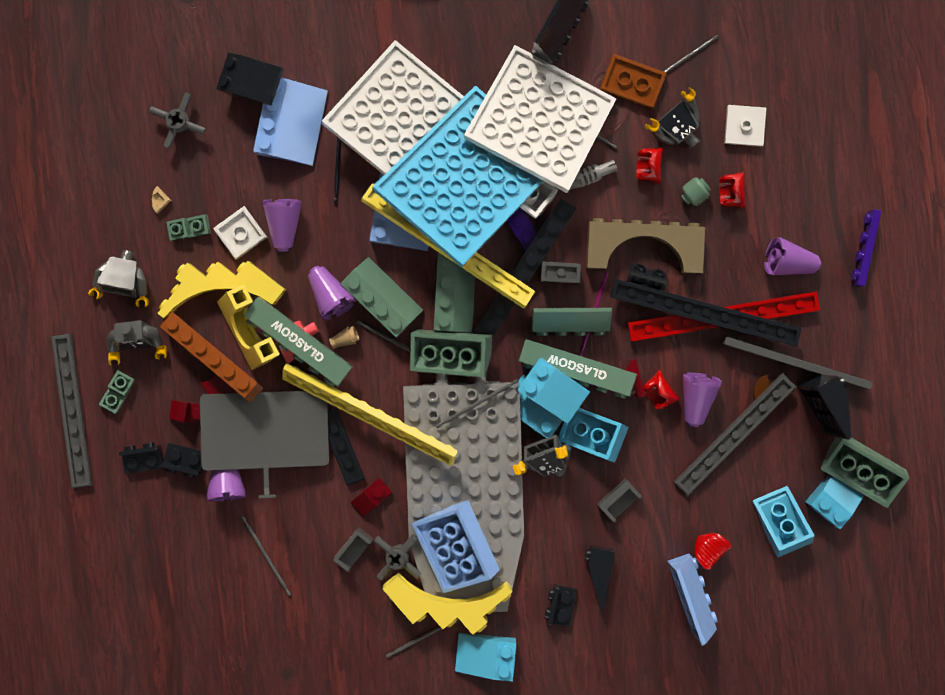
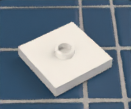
[724,105,766,147]
[213,206,268,260]

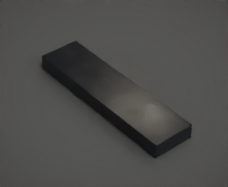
[327,408,365,486]

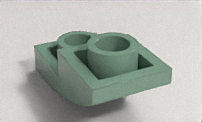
[166,214,211,241]
[98,370,135,415]

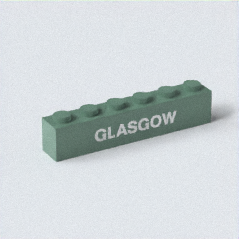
[244,297,353,386]
[519,339,638,399]

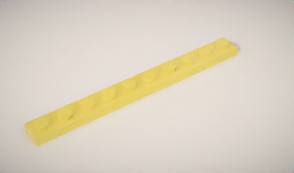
[361,183,535,309]
[282,364,458,467]

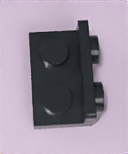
[626,264,667,291]
[119,442,164,474]
[161,442,203,477]
[544,584,577,627]

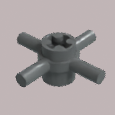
[149,92,206,149]
[373,534,422,580]

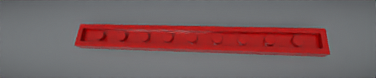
[627,292,820,342]

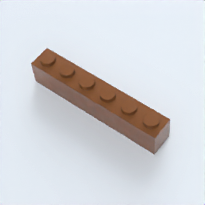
[160,312,263,403]

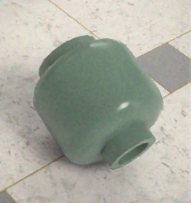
[682,177,711,206]

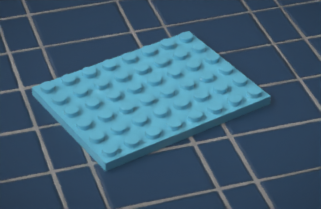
[372,86,544,268]

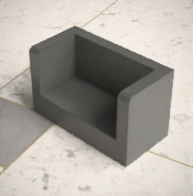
[540,262,581,284]
[597,479,642,523]
[333,527,374,572]

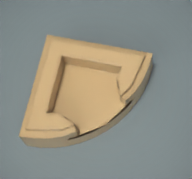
[152,186,172,214]

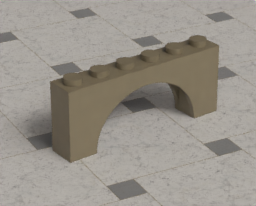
[586,218,705,274]

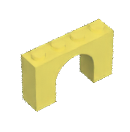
[217,284,280,370]

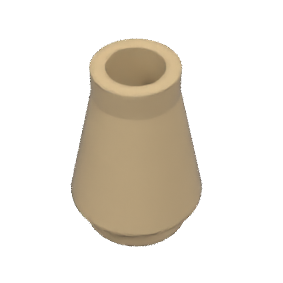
[329,326,359,349]

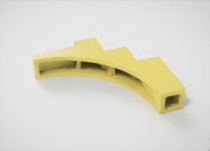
[158,261,286,318]
[383,572,512,635]

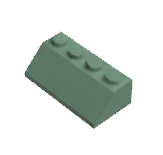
[434,253,475,333]
[340,257,423,337]
[532,308,612,336]
[410,330,492,377]
[821,437,909,508]

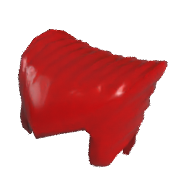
[636,148,663,185]
[719,172,746,209]
[643,369,680,409]
[694,533,731,570]

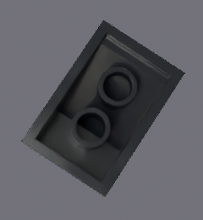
[216,52,284,106]

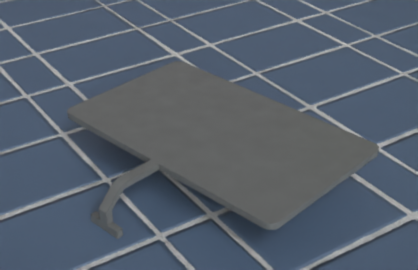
[200,391,329,498]

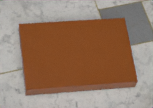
[600,53,667,110]

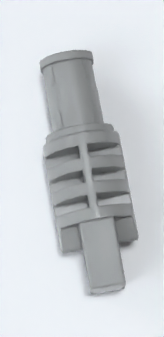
[569,160,617,190]

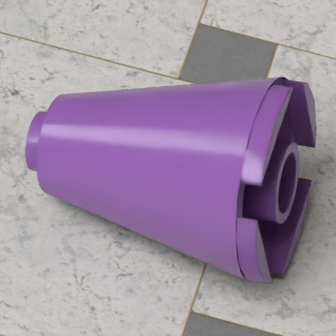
[263,199,302,252]
[764,237,821,275]
[308,266,356,321]
[683,372,722,427]
[207,469,246,502]

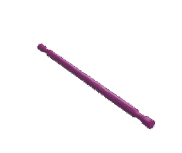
[578,271,609,357]

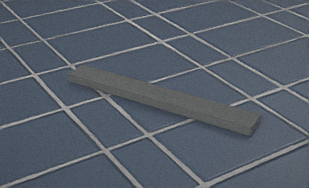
[51,334,93,488]
[721,337,873,389]
[674,373,796,495]

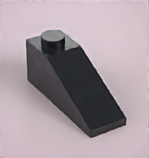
[585,545,615,608]

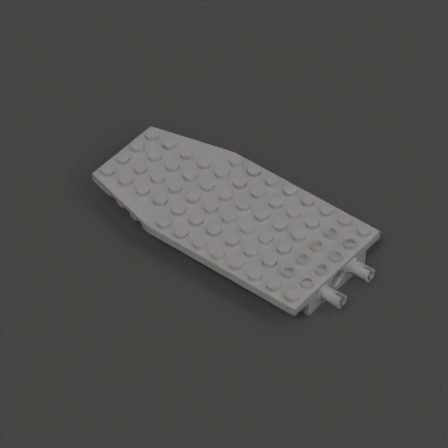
[403,366,524,612]

